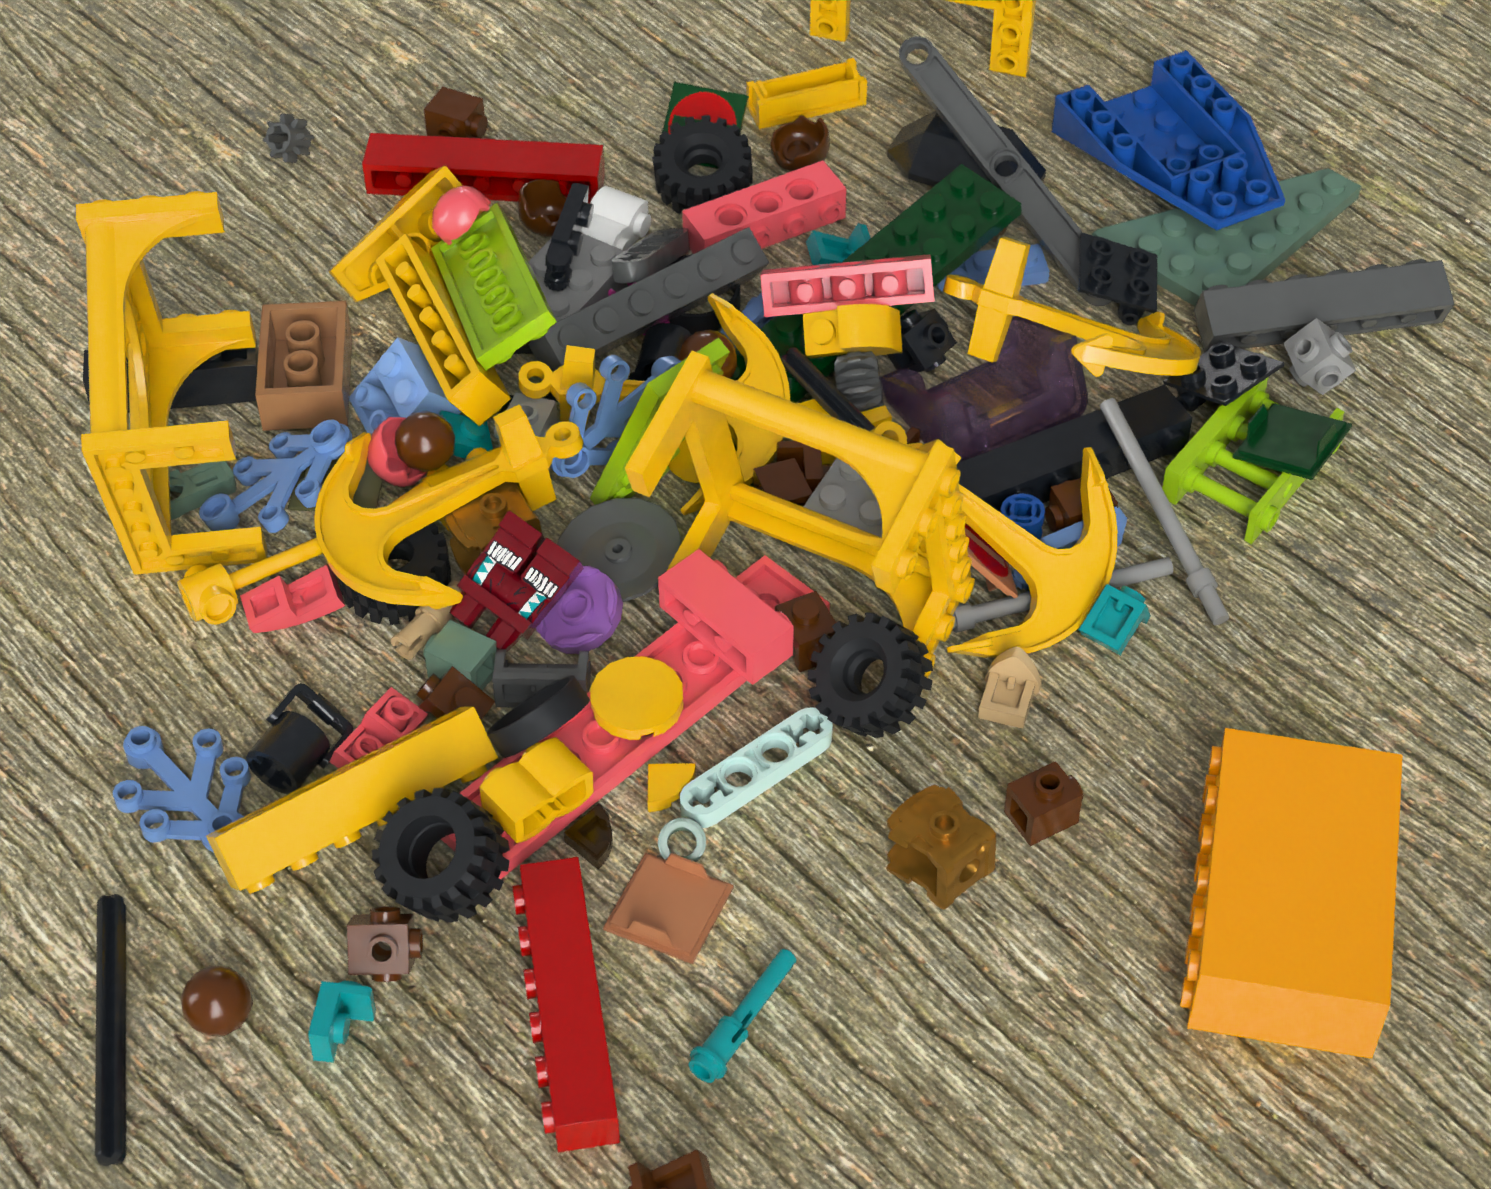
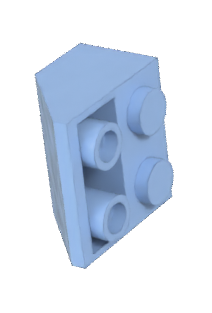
[349,337,461,435]

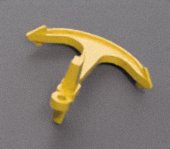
[943,237,1201,377]
[518,293,790,515]
[314,404,583,610]
[871,421,1118,658]

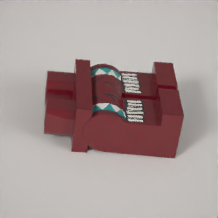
[449,510,584,653]

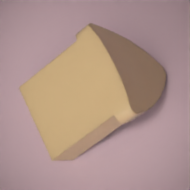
[978,646,1041,729]

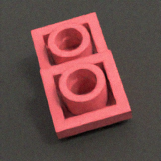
[329,687,428,769]

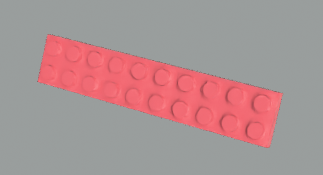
[441,555,830,879]

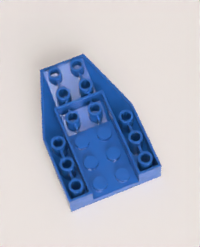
[1052,50,1285,231]

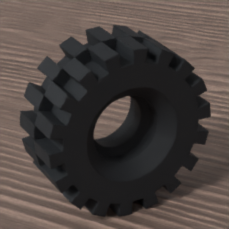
[653,115,753,214]
[338,522,451,625]
[808,612,933,738]

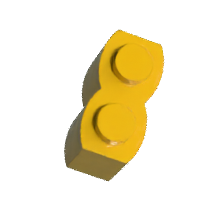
[480,737,594,843]

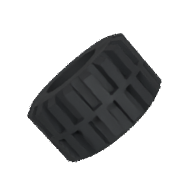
[372,788,509,923]

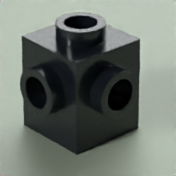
[887,308,957,377]

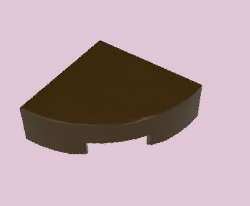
[564,804,613,869]

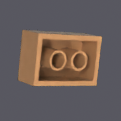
[255,301,352,431]

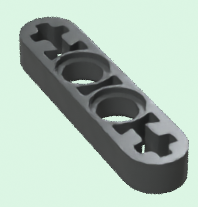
[612,228,690,283]

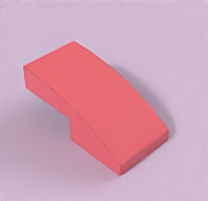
[240,564,345,633]

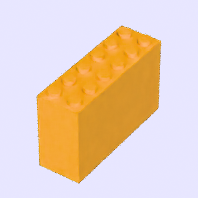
[1180,728,1403,1059]

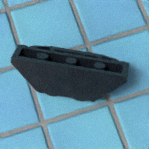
[887,111,1046,187]

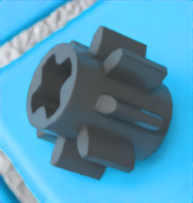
[263,113,314,163]

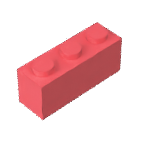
[658,549,794,685]

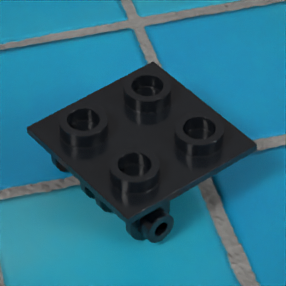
[1078,232,1157,325]
[1163,342,1284,411]

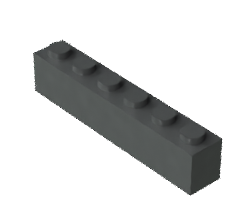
[528,227,769,372]
[1194,259,1455,353]

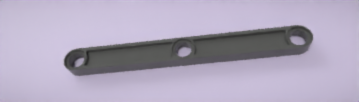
[899,36,1112,306]

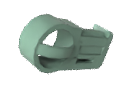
[169,461,237,520]

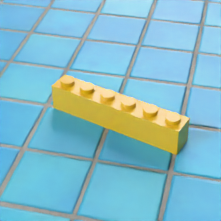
[375,233,511,426]
[206,707,498,894]

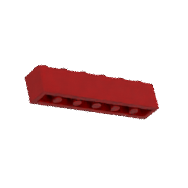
[362,133,605,203]
[512,857,620,1153]

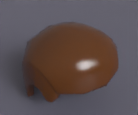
[770,115,830,172]
[518,179,567,237]

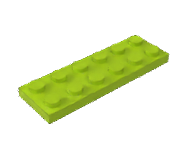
[431,203,557,371]
[590,338,730,505]

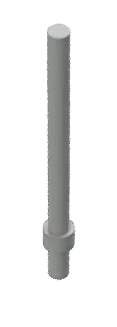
[1100,398,1230,625]
[953,557,1173,633]

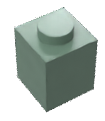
[424,620,497,691]

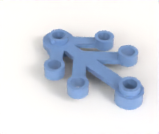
[550,355,681,478]
[199,419,352,533]
[113,726,251,853]

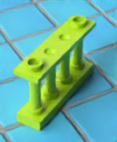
[1162,377,1345,545]

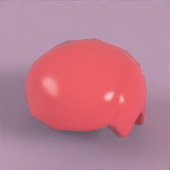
[432,186,491,245]
[367,417,428,487]

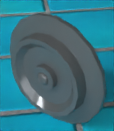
[557,498,682,602]

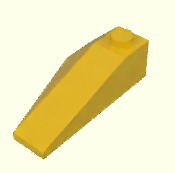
[329,165,484,302]

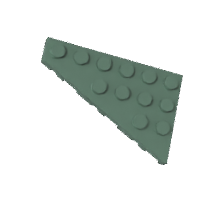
[1092,168,1361,306]

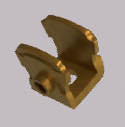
[444,482,542,575]
[886,785,996,910]

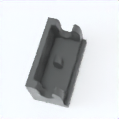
[492,649,591,708]

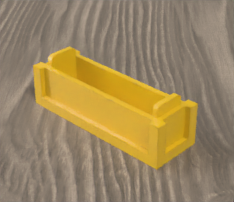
[746,58,867,129]

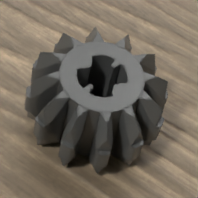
[834,351,884,412]

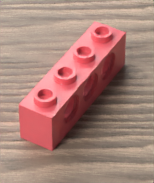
[682,160,846,254]
[760,254,934,317]

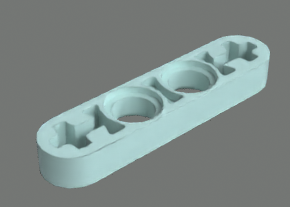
[680,707,833,828]

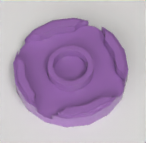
[536,566,623,654]

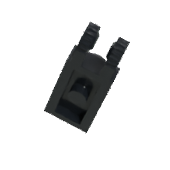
[544,183,594,292]

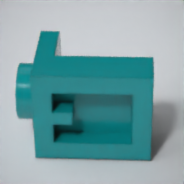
[1079,584,1151,656]
[308,980,376,1063]

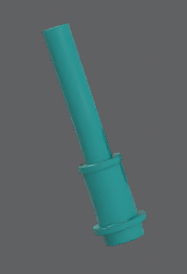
[688,949,797,1083]

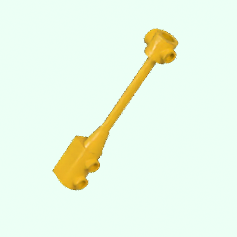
[177,446,519,625]

